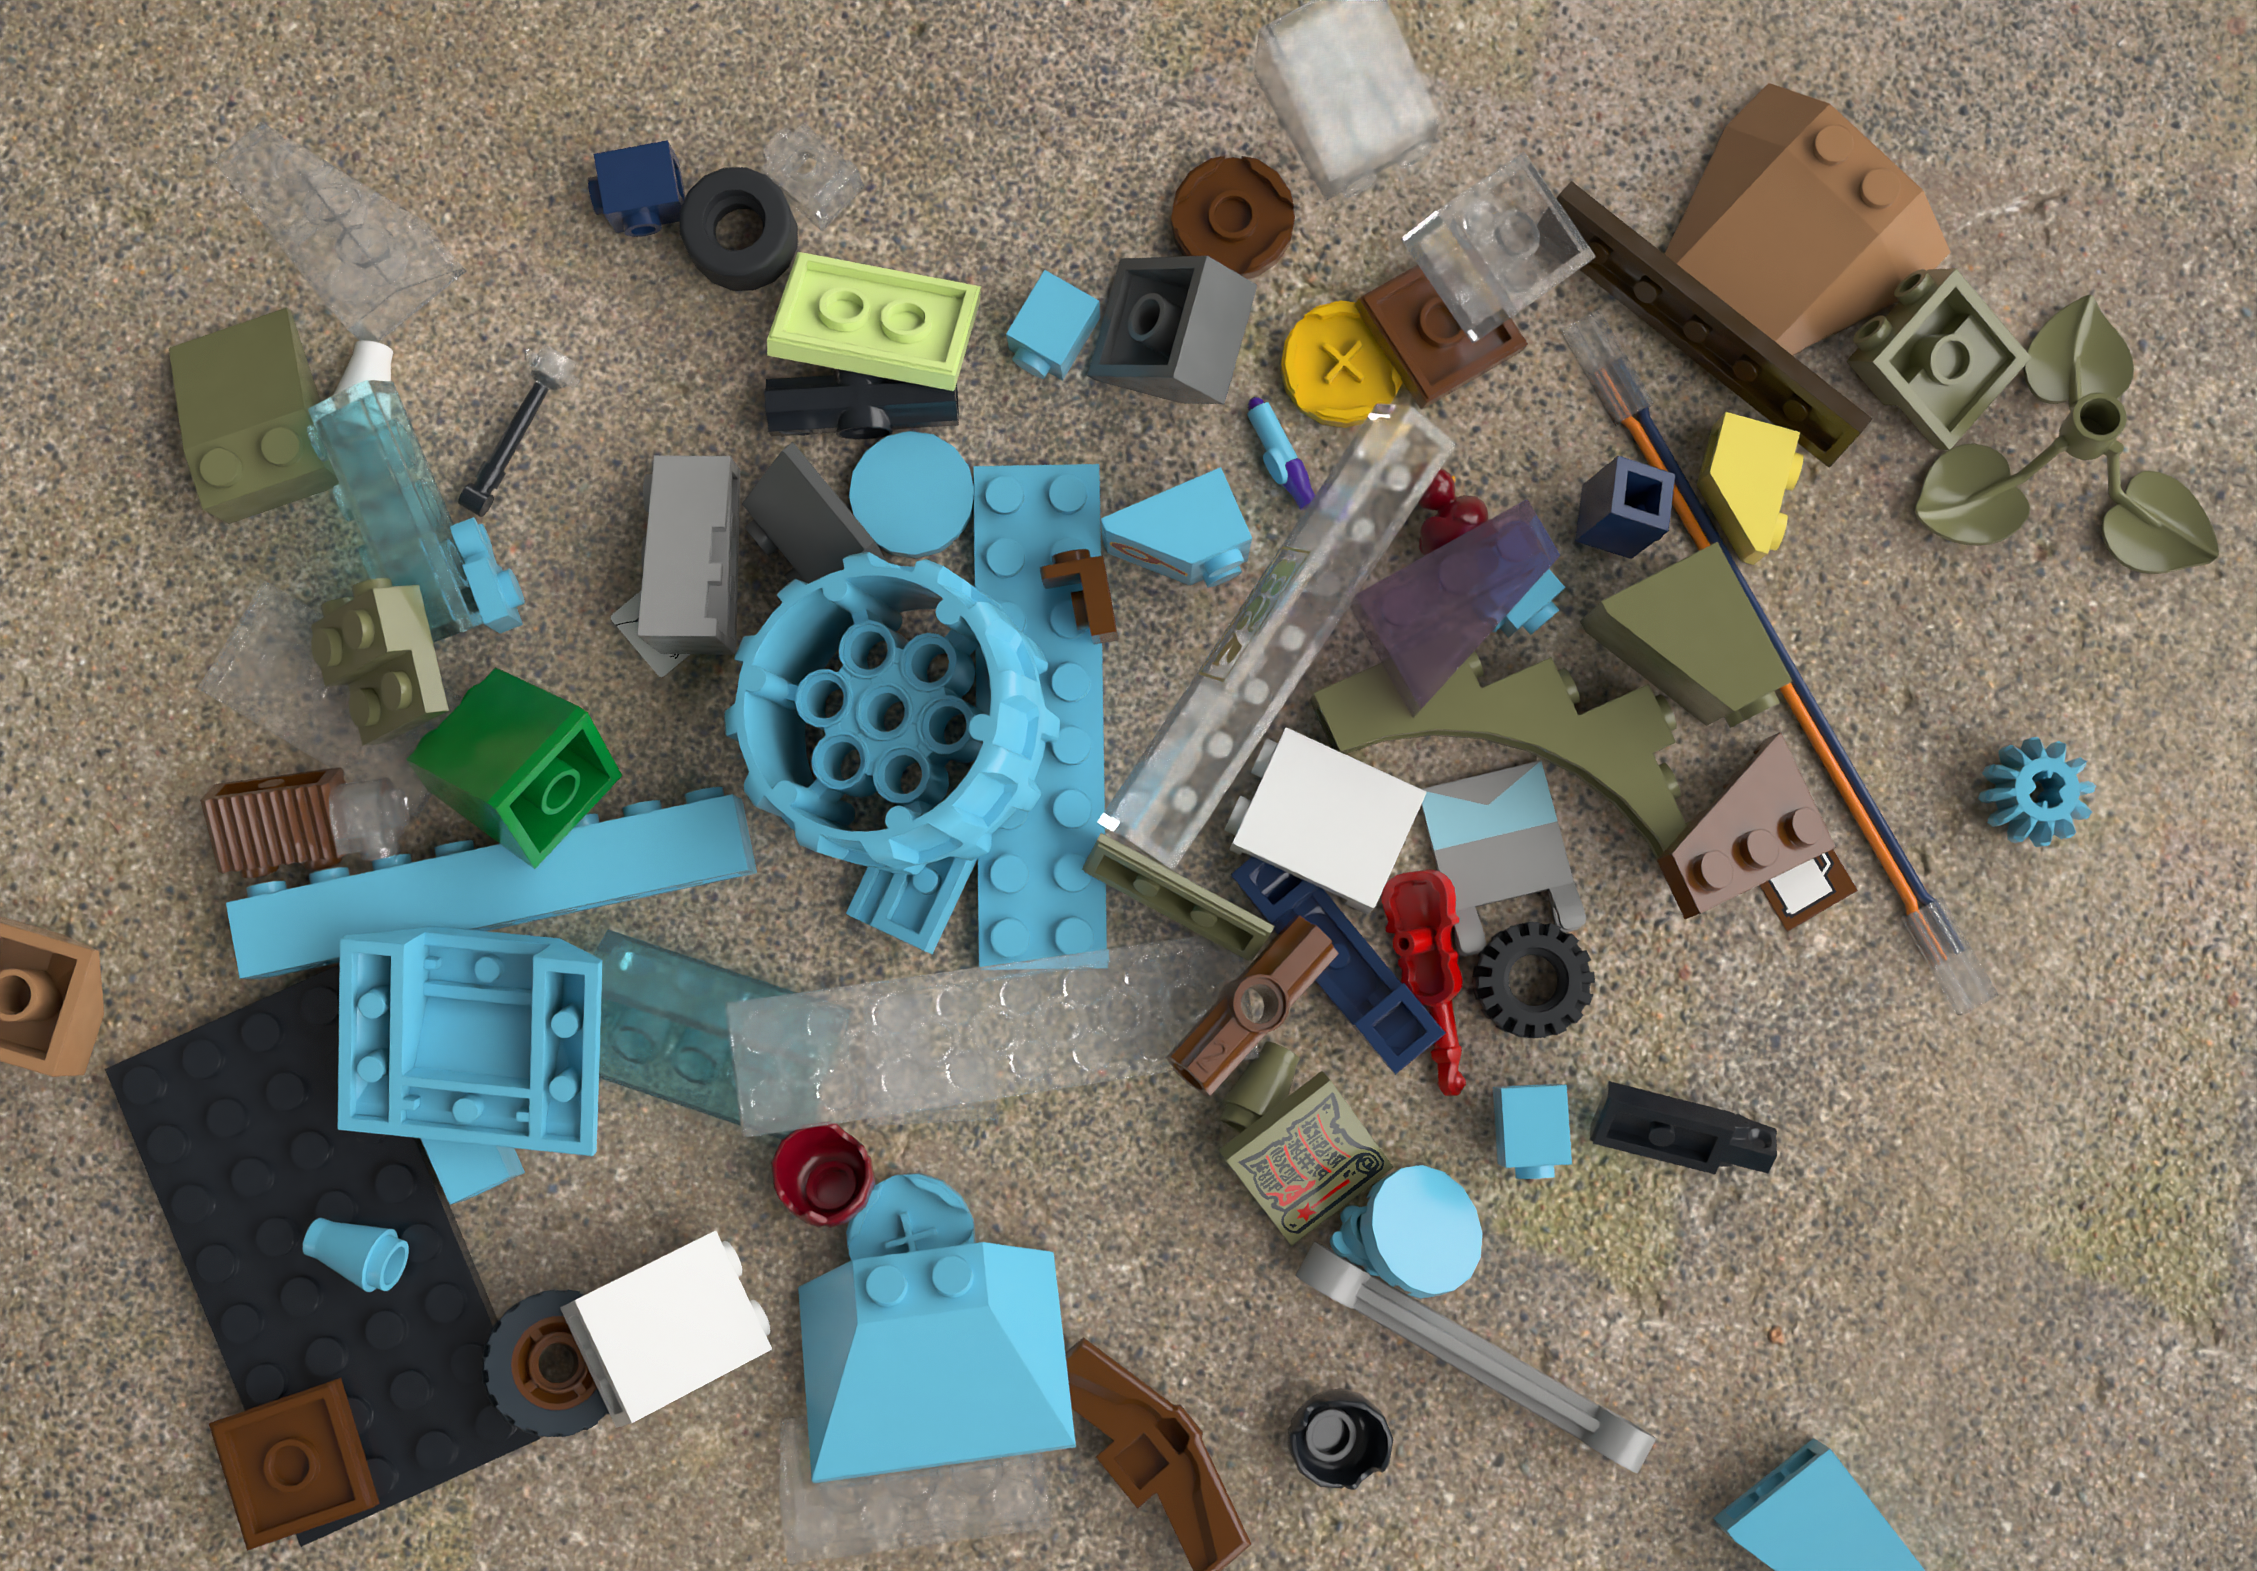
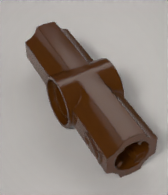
[1165,915,1339,1097]

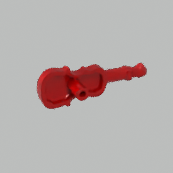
[1381,869,1466,1097]

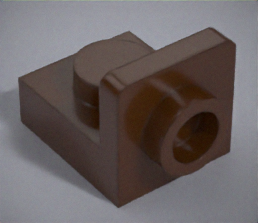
[1040,549,1119,645]

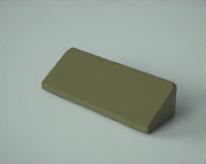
[1082,833,1274,961]

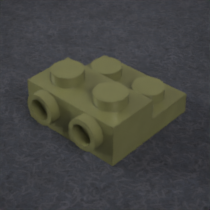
[1846,268,2031,450]
[311,578,449,746]

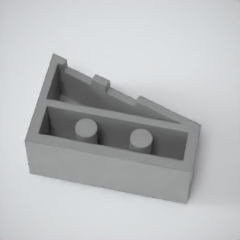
[637,455,740,655]

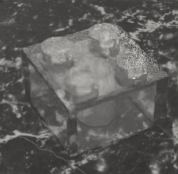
[1401,151,1596,344]

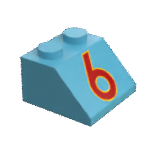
[1101,467,1252,588]

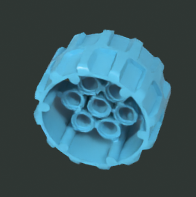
[724,552,1060,875]

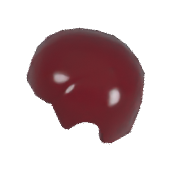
[771,1121,876,1228]

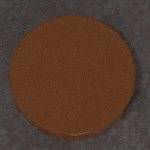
[1171,156,1295,279]

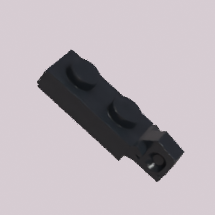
[1590,1081,1777,1174]

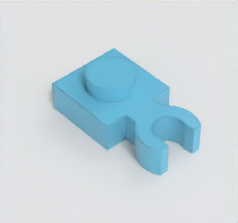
[450,517,525,634]

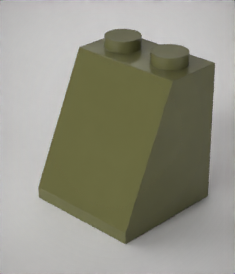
[1580,542,1792,728]

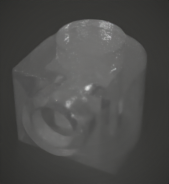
[329,777,410,860]

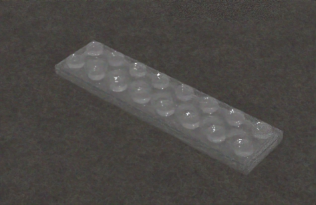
[724,936,1259,1138]

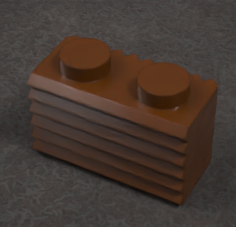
[200,767,358,878]

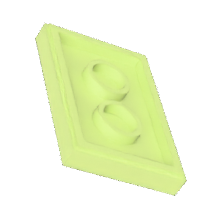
[767,252,981,391]

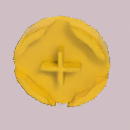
[1280,300,1403,428]

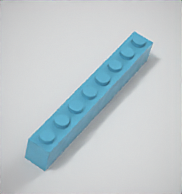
[226,787,757,980]

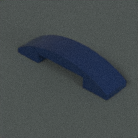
[1231,856,1446,1075]

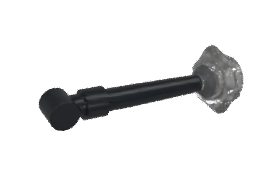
[458,344,581,517]

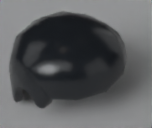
[1287,1388,1394,1490]

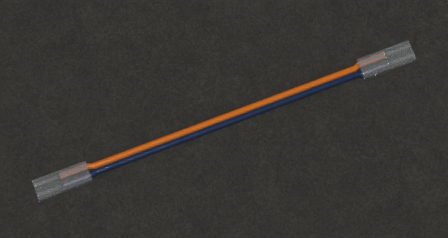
[1561,309,1999,1015]

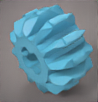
[1978,737,2097,847]

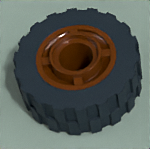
[481,1289,609,1437]

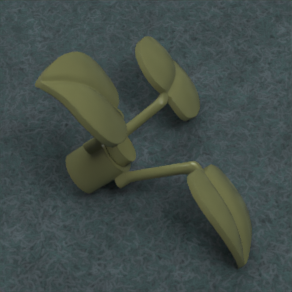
[1914,295,2219,574]

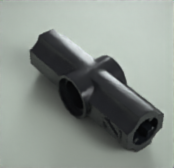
[764,369,959,440]

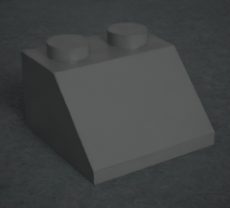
[1087,256,1257,405]
[742,442,887,584]

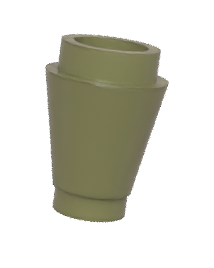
[1220,1041,1300,1133]

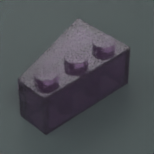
[1350,499,1561,719]

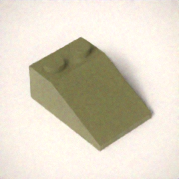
[169,307,347,524]

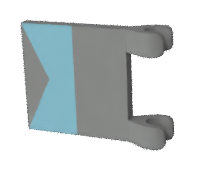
[1421,761,1586,956]

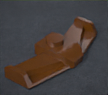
[1065,1337,1251,1571]

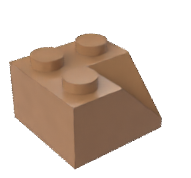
[0,917,104,1077]

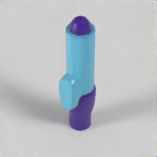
[1247,397,1318,511]

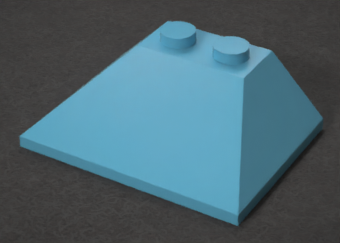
[338,926,603,1156]
[798,1242,1076,1483]

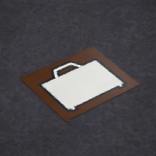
[1760,849,1858,932]

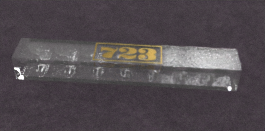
[1097,404,1457,871]

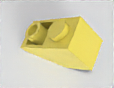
[1697,412,1804,565]

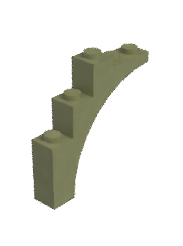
[1310,630,1691,859]

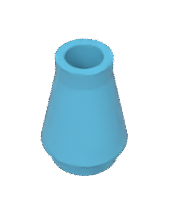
[303,1218,409,1292]

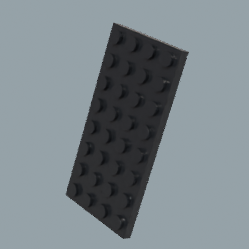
[105,964,544,1547]

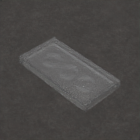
[198,581,463,818]

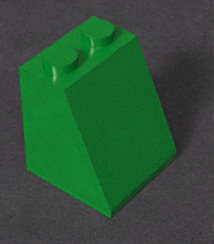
[406,667,623,869]

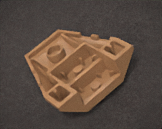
[1664,83,1951,356]

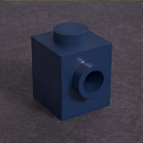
[588,140,686,237]
[1575,456,1675,559]

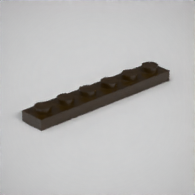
[1534,181,1872,468]

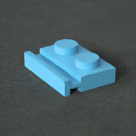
[846,805,978,954]

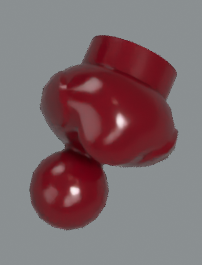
[1411,466,1498,573]

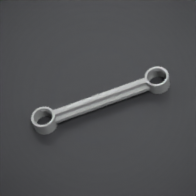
[1295,1241,1657,1474]

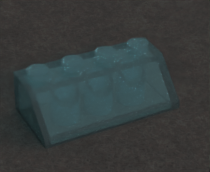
[307,380,483,643]
[593,929,851,1140]

